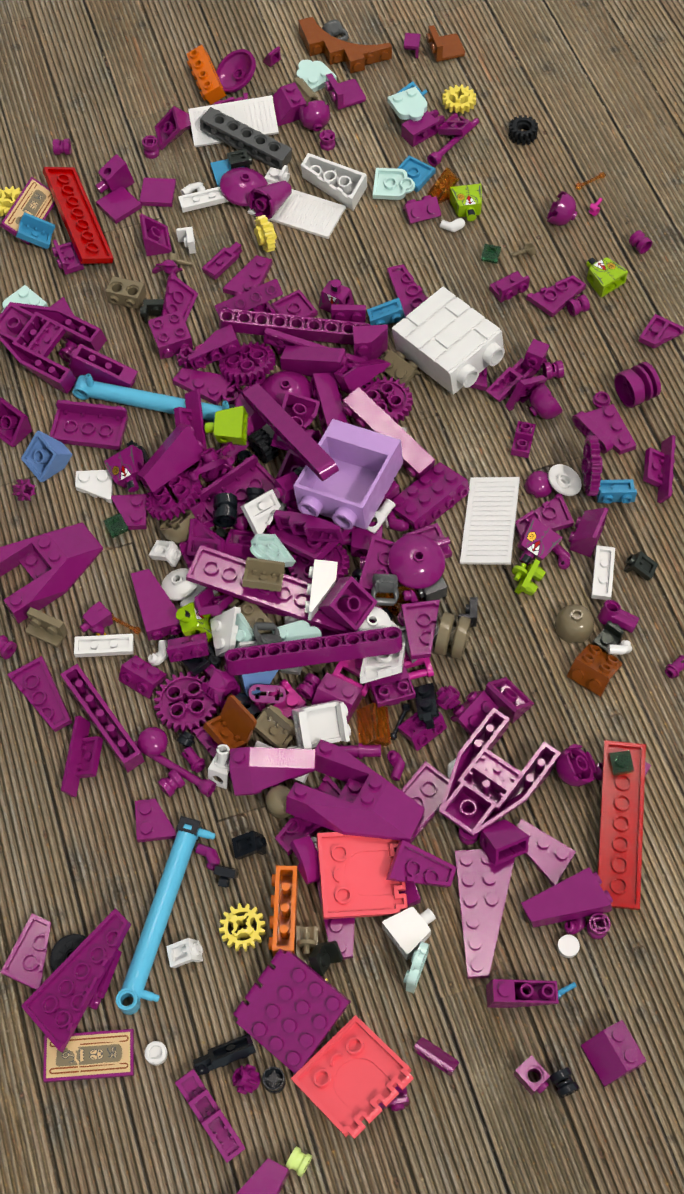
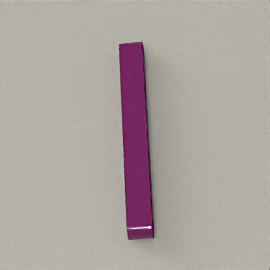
[219,308,370,345]
[241,382,339,481]
[225,627,403,675]

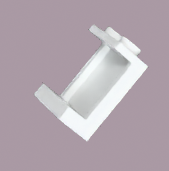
[292,700,351,749]

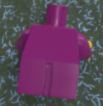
[79,601,113,636]

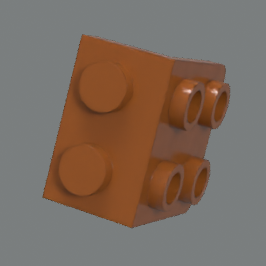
[426,25,465,62]
[567,644,623,697]
[203,695,257,755]

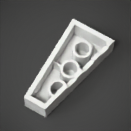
[301,153,367,211]

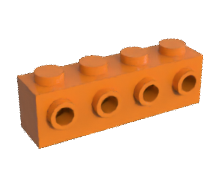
[186,45,227,105]
[269,865,298,957]

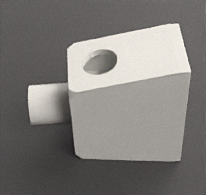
[382,907,436,961]

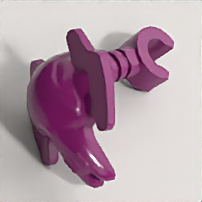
[152,260,183,277]

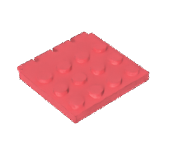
[316,832,408,919]
[291,1015,414,1139]

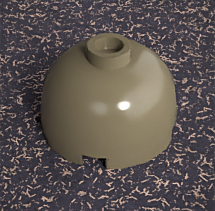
[159,509,196,544]
[555,604,594,643]

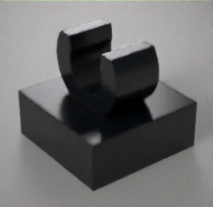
[214,865,239,888]

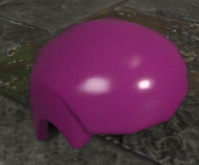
[524,471,553,498]
[137,727,168,757]

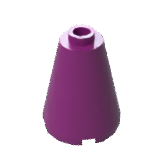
[248,181,292,219]

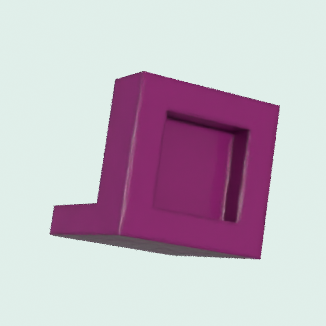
[404,33,421,58]

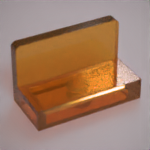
[357,702,391,746]

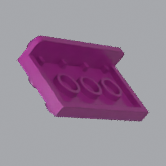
[49,400,128,450]
[198,455,275,530]
[391,462,469,531]

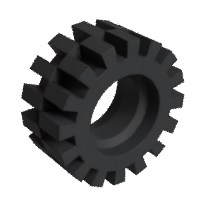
[508,115,538,146]
[247,428,279,464]

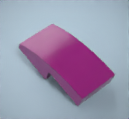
[511,421,536,458]
[290,836,320,884]

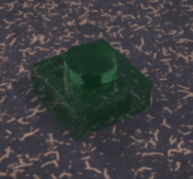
[481,244,501,264]
[103,513,129,538]
[608,750,634,775]

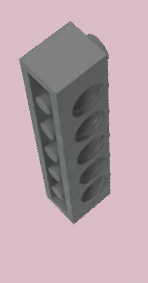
[200,107,292,170]

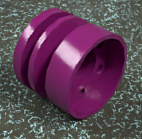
[614,362,661,408]

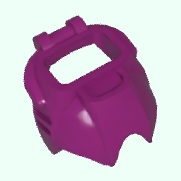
[201,666,240,710]

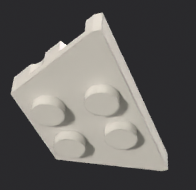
[360,642,406,684]

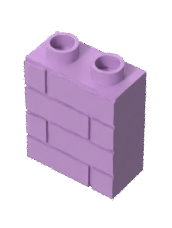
[293,419,403,530]

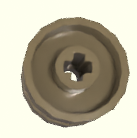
[434,612,471,660]

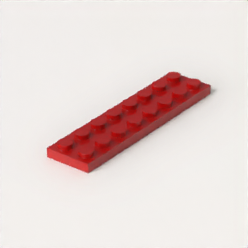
[43,167,114,264]
[597,740,646,910]

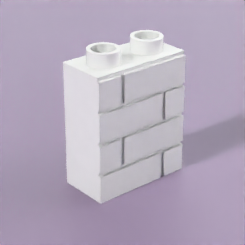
[392,287,505,395]

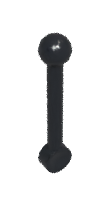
[389,704,410,740]

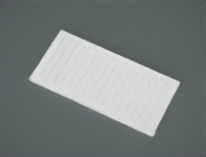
[188,95,279,147]
[247,181,346,239]
[460,477,520,565]

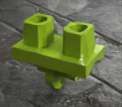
[512,559,546,596]

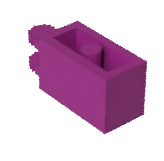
[401,110,445,147]

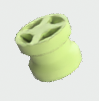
[285,1146,313,1177]

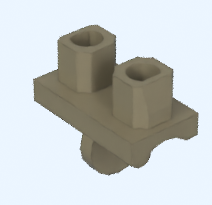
[296,926,318,967]

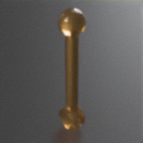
[576,172,606,190]
[112,613,141,634]

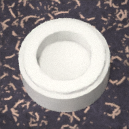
[557,935,580,958]
[145,1041,168,1065]

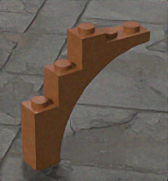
[298,17,392,74]

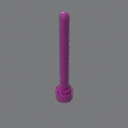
[427,118,479,167]
[134,741,216,797]

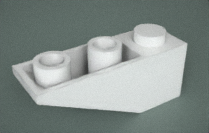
[305,559,338,620]

